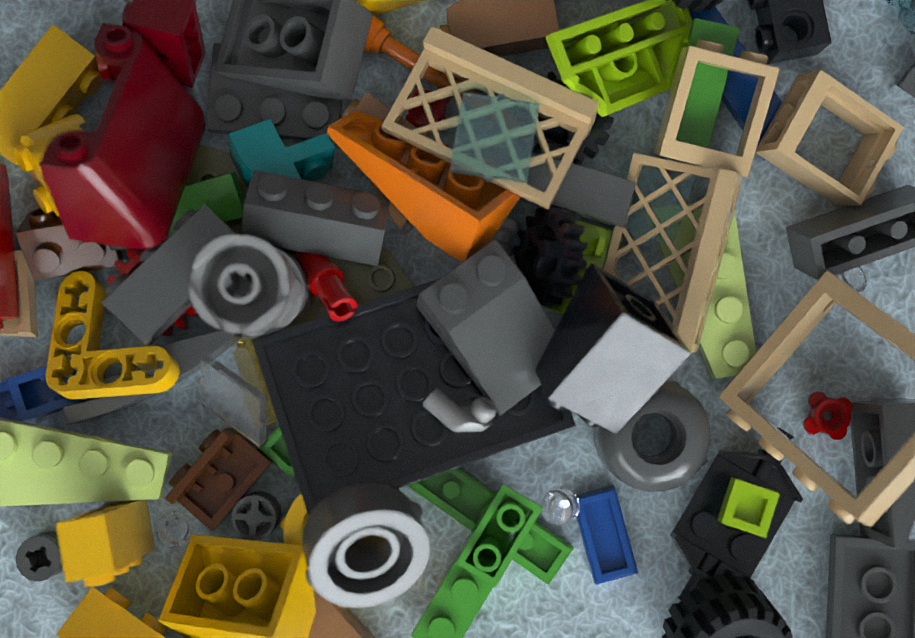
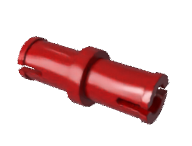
[295,251,357,321]

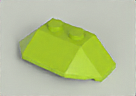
[545,0,693,117]

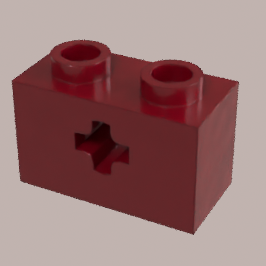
[122,0,206,88]

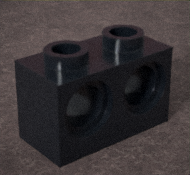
[747,0,832,64]

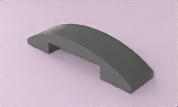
[464,144,636,228]

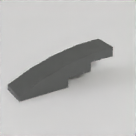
[63,330,242,425]

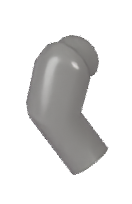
[423,388,496,432]

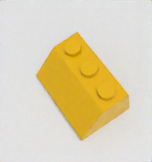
[158,534,316,638]

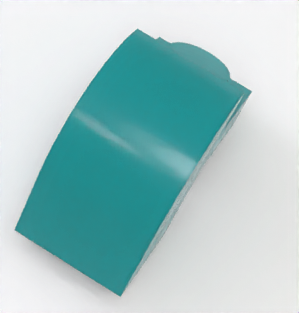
[228,119,335,187]

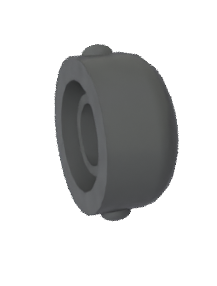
[594,381,710,492]
[302,482,430,608]

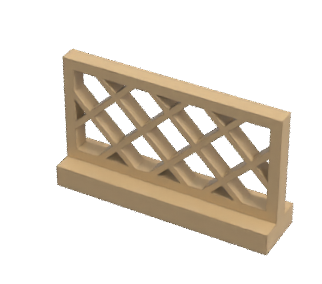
[382,26,599,209]
[604,153,743,353]

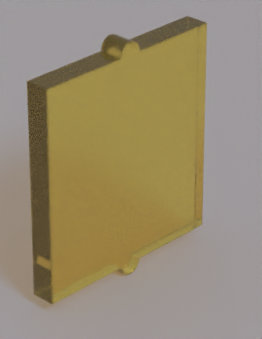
[232,338,276,425]

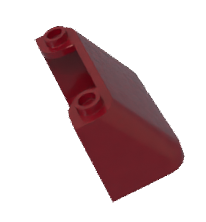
[39,23,205,249]

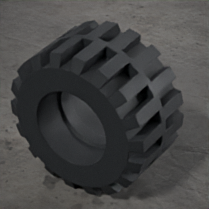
[662,575,793,638]

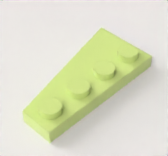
[643,203,756,379]
[0,417,172,506]

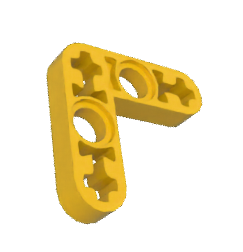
[46,271,180,399]

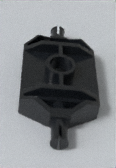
[670,427,803,600]

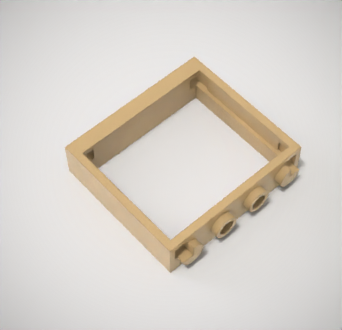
[719,271,915,527]

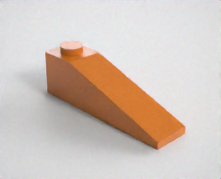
[327,110,527,263]

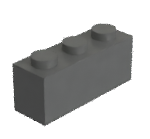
[242,170,390,266]
[786,185,915,280]
[102,204,237,346]

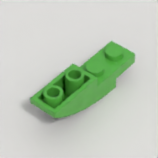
[411,483,543,638]

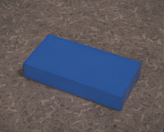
[571,485,638,585]

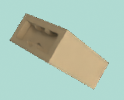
[653,40,780,177]
[755,69,904,206]

